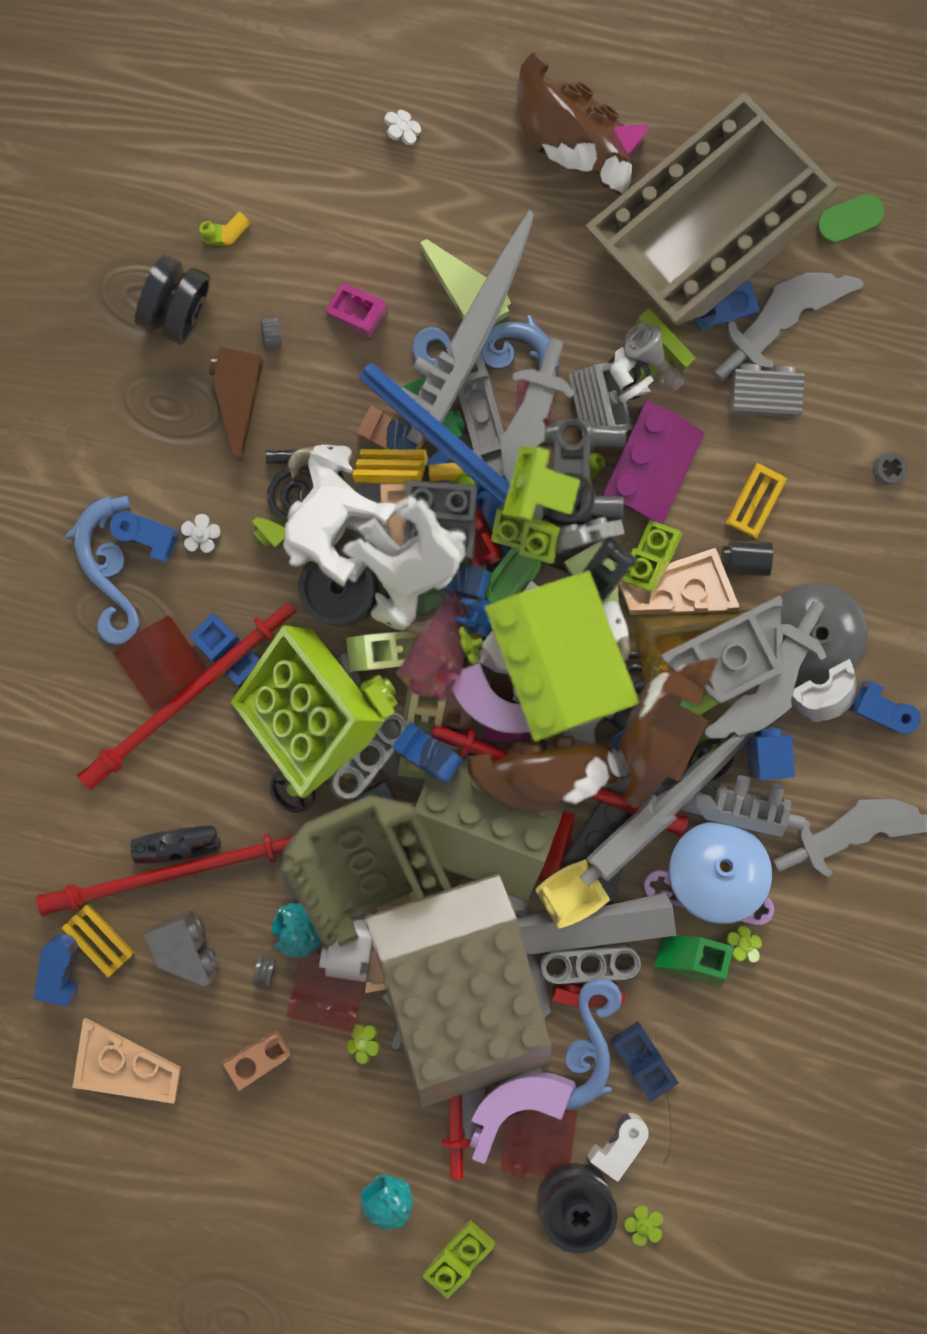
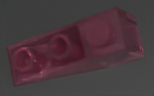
[396,590,469,701]

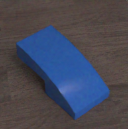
[189,613,260,688]

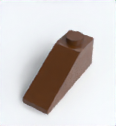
[209,347,264,460]

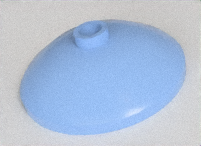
[669,822,772,924]

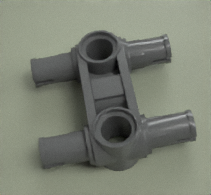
[538,419,626,522]

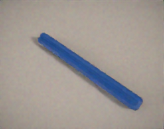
[359,363,510,506]

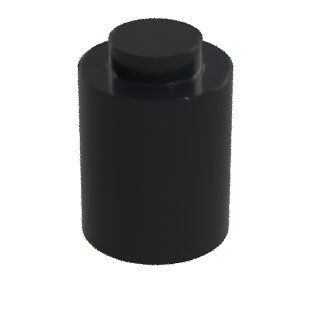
[721,540,773,576]

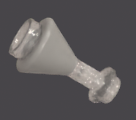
[625,323,684,391]

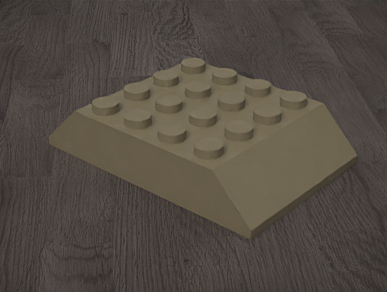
[585,92,838,324]
[365,874,551,1108]

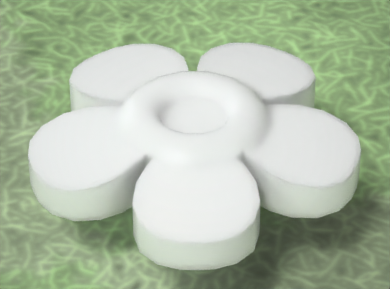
[384,110,421,145]
[181,514,221,553]

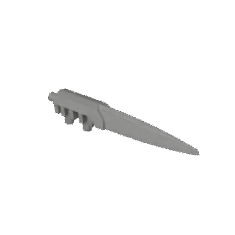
[402,210,533,444]
[580,732,754,887]
[602,775,805,837]

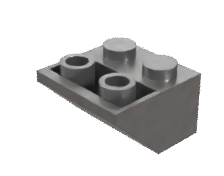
[144,910,219,986]

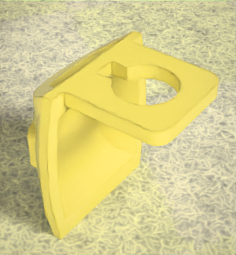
[535,860,610,929]

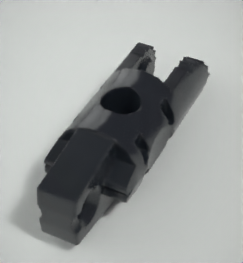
[130,825,221,864]

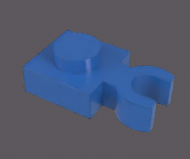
[455,598,493,637]

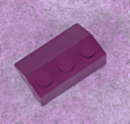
[601,400,705,524]

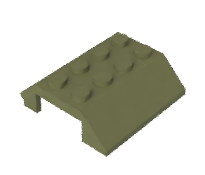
[415,728,566,901]
[281,796,451,947]

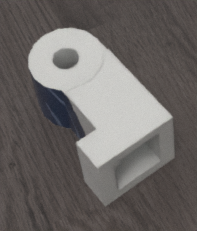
[587,1113,649,1182]

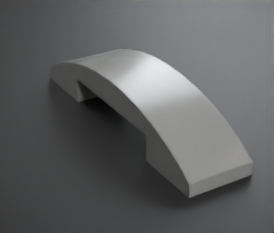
[458,352,505,478]

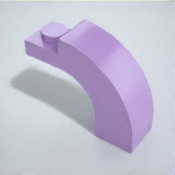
[447,663,531,733]
[469,1072,575,1164]

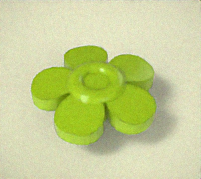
[460,626,483,665]
[726,925,762,964]
[347,1025,381,1064]
[625,1205,663,1246]

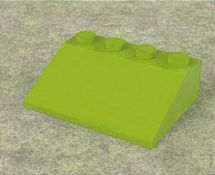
[485,571,639,741]
[231,625,385,797]

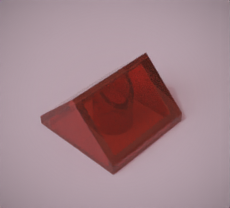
[113,615,207,710]

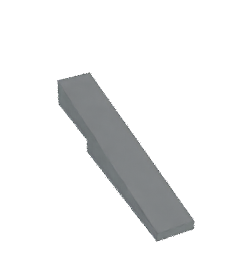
[517,893,677,955]

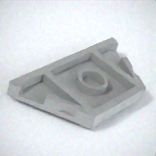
[555,517,625,555]
[659,596,783,703]

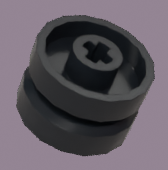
[134,255,211,345]
[298,549,380,627]
[536,1162,618,1254]

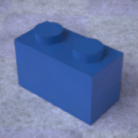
[747,727,795,780]

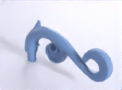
[412,315,559,377]
[65,495,140,645]
[565,979,622,1110]

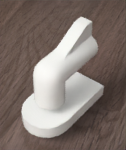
[610,347,654,403]

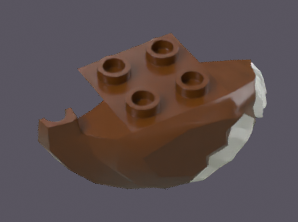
[517,52,633,195]
[618,658,718,808]
[467,732,629,812]

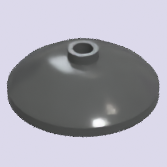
[781,583,868,685]

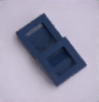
[610,1021,679,1102]

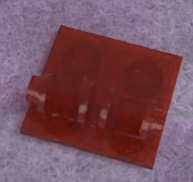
[287,952,369,1032]
[501,1110,577,1178]

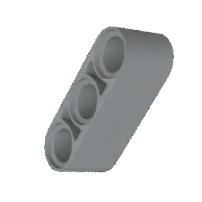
[330,713,407,800]
[539,944,641,984]

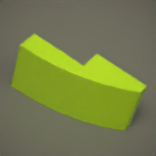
[491,505,560,564]
[252,517,308,563]
[622,520,683,592]
[361,675,398,719]
[422,1220,496,1299]

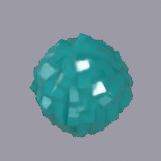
[271,903,323,959]
[360,1174,413,1230]

